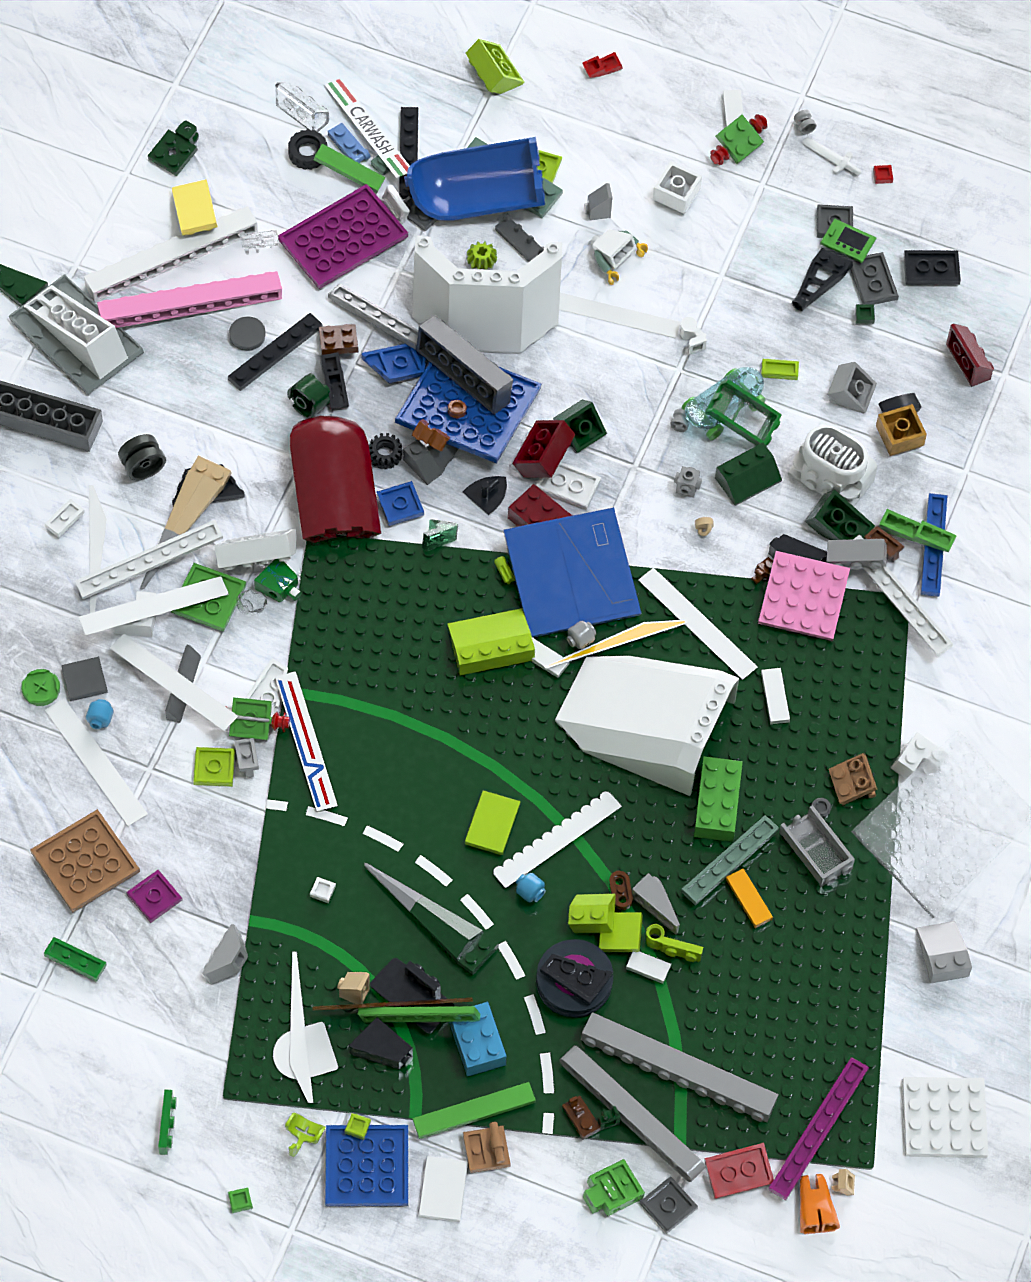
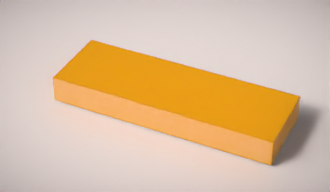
[726,869,773,928]

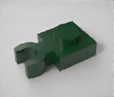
[598,1106,621,1130]

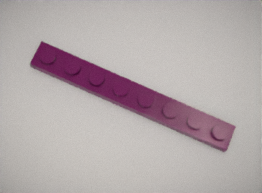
[769,1057,869,1200]

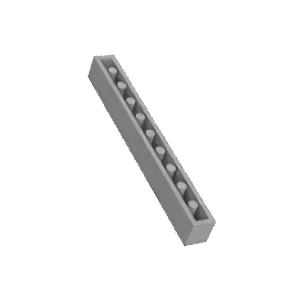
[581,1012,779,1122]

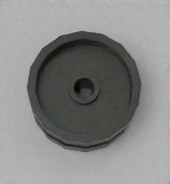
[118,434,166,480]

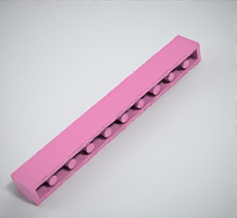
[97,271,282,328]

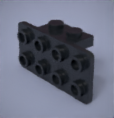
[370,958,454,1034]

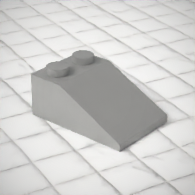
[916,921,972,984]

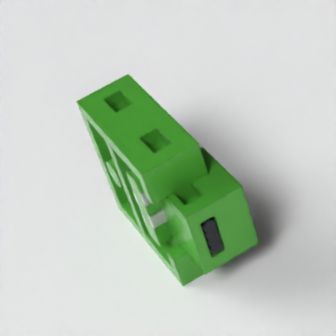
[582,1159,645,1217]

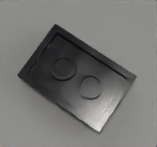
[903,250,961,285]

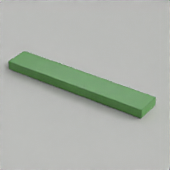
[358,1006,481,1023]
[413,1082,536,1139]

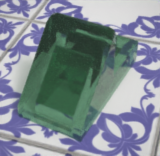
[422,519,458,552]

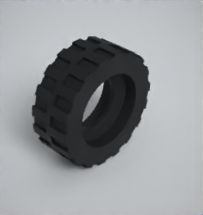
[288,129,327,170]

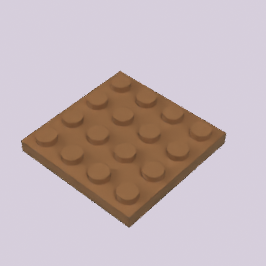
[30,809,140,913]

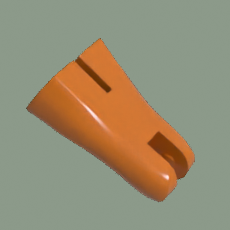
[799,1174,840,1234]

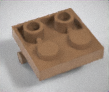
[829,753,877,805]
[463,1122,511,1173]

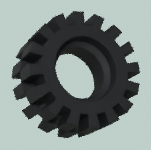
[369,433,402,469]

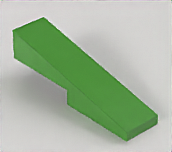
[879,509,957,553]

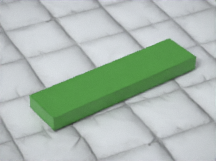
[313,144,386,194]

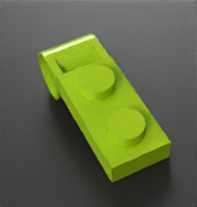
[645,924,703,962]

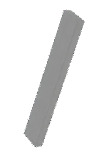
[328,284,418,349]

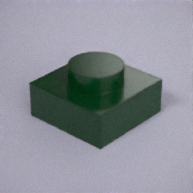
[855,304,875,324]

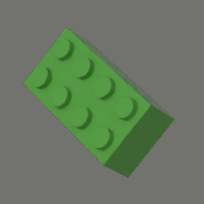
[694,756,743,842]

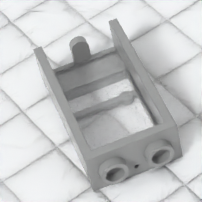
[779,805,855,887]

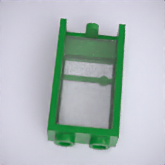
[704,379,782,446]

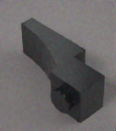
[320,352,349,410]

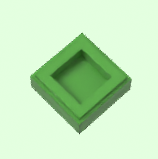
[228,1187,253,1213]

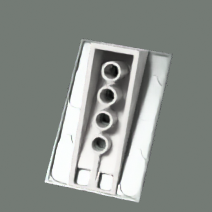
[9,274,144,395]

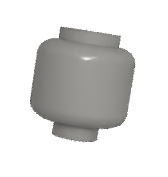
[567,621,596,649]

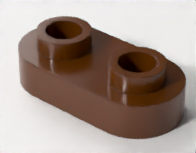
[609,871,633,910]

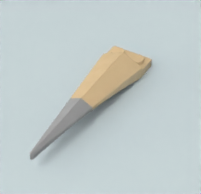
[141,455,232,589]

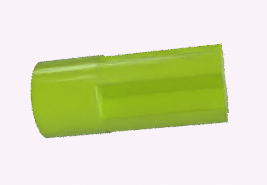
[494,556,515,584]

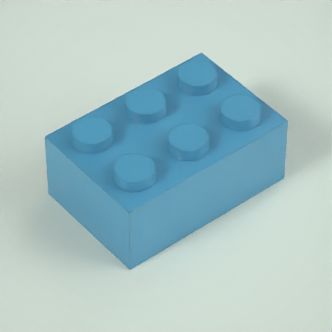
[449,1002,507,1076]

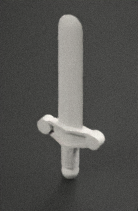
[803,138,861,175]

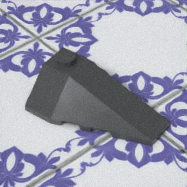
[403,440,459,485]

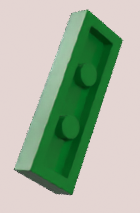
[44,937,107,981]
[158,1089,177,1155]

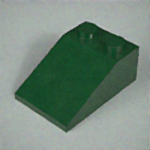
[805,489,875,540]

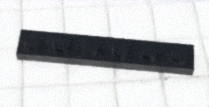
[399,107,419,199]
[228,313,323,391]

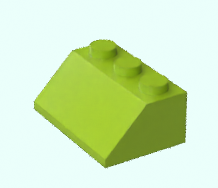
[465,38,525,94]

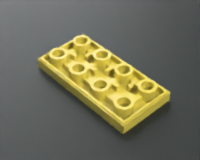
[172,179,218,235]

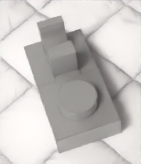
[234,738,259,778]

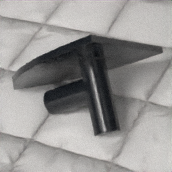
[462,476,507,515]

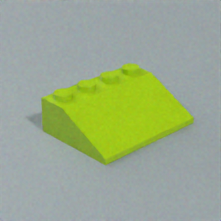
[447,609,535,675]

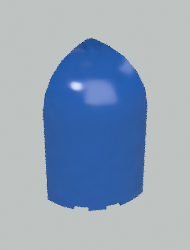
[404,136,545,220]

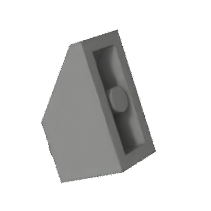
[584,183,613,220]

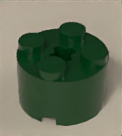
[287,373,330,418]

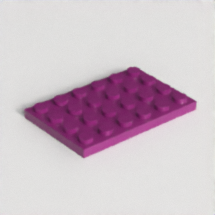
[278,184,408,289]

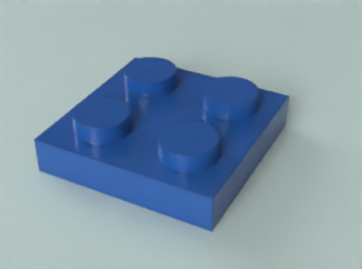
[376,481,424,526]

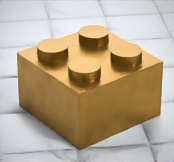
[876,404,927,456]

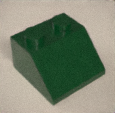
[553,399,607,453]

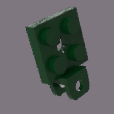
[147,120,199,176]

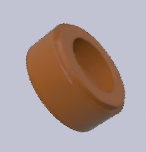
[447,400,467,418]

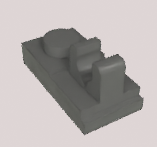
[404,196,437,231]

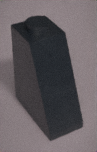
[768,534,827,563]
[349,1017,413,1069]

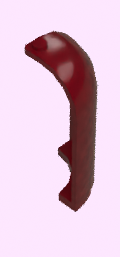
[290,416,382,543]

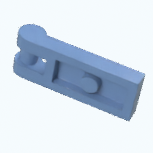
[327,123,371,163]

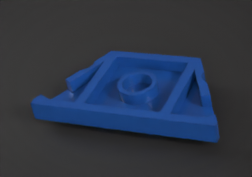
[361,344,426,383]

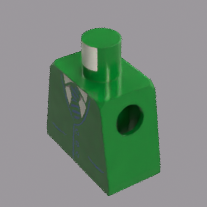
[254,558,302,602]

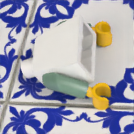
[591,229,648,285]

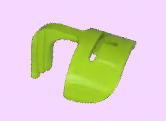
[285,1113,326,1157]

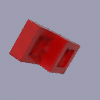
[582,52,623,78]

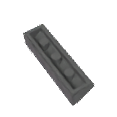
[165,644,201,723]

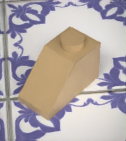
[337,972,370,1004]

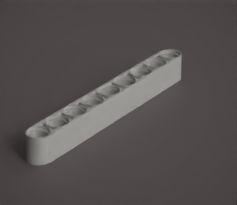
[560,1046,706,1182]

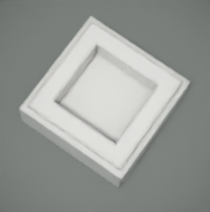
[310,877,336,903]

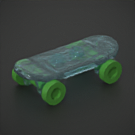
[681,367,766,440]

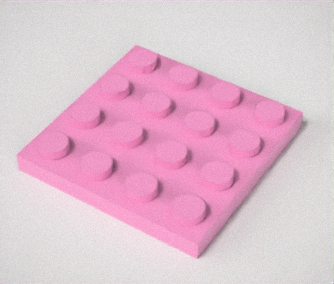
[758,551,850,641]

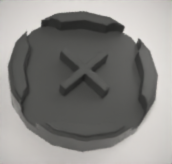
[229,316,266,350]

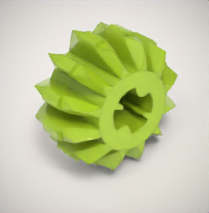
[467,241,497,270]

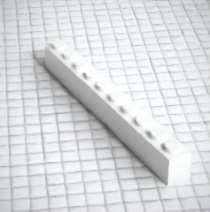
[84,206,258,303]

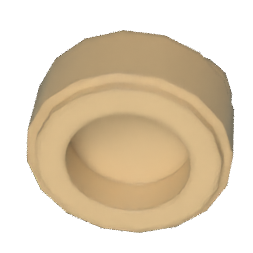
[695,517,714,536]

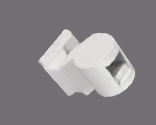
[680,317,707,355]

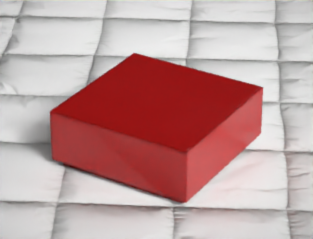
[873,165,894,184]

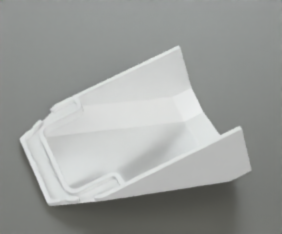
[555,656,739,796]

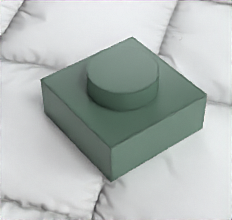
[371,155,390,176]

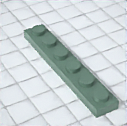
[681,815,779,905]

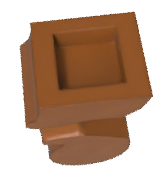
[412,419,450,451]

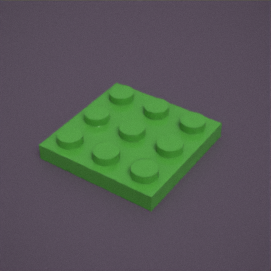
[171,563,247,632]

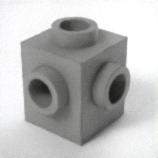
[674,466,702,498]

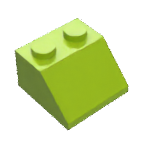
[568,894,616,933]

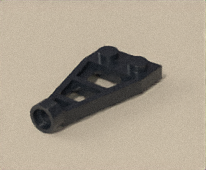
[792,248,853,311]

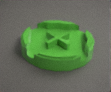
[21,669,60,706]

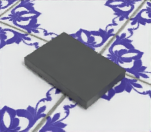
[849,252,899,305]

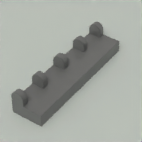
[495,213,544,262]

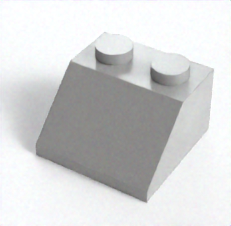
[827,362,877,413]

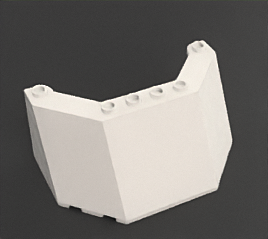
[412,236,563,354]

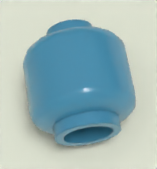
[86,699,114,729]
[516,873,546,902]

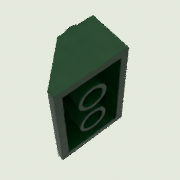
[715,442,782,506]

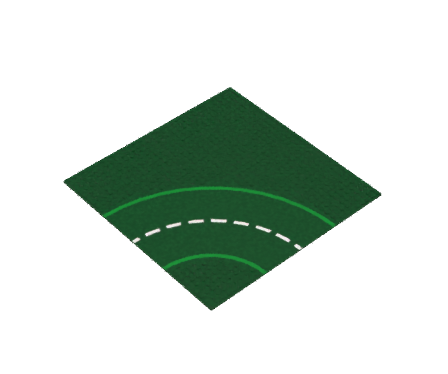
[223,535,909,1170]

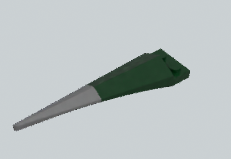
[364,863,499,975]

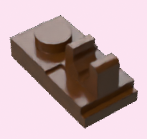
[864,526,904,562]
[562,1096,601,1140]

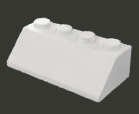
[214,528,296,570]

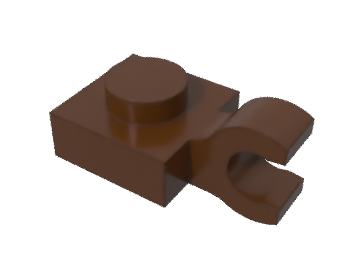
[751,557,773,584]

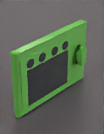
[820,219,877,263]

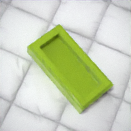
[761,359,799,380]

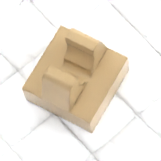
[831,1169,855,1196]

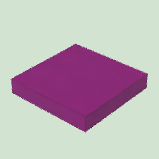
[126,870,183,923]

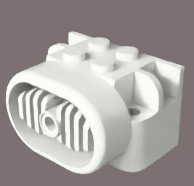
[788,425,877,506]

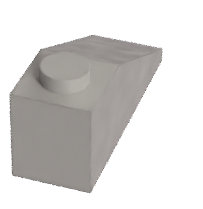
[632,873,680,935]

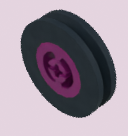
[536,939,613,1017]

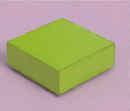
[345,1113,371,1140]

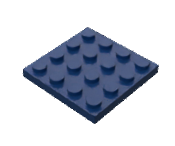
[325,1125,408,1206]

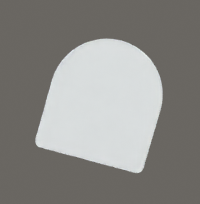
[273,1022,338,1079]

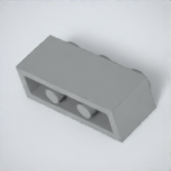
[827,539,887,570]

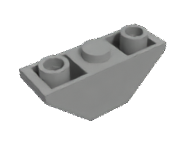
[202,924,248,985]

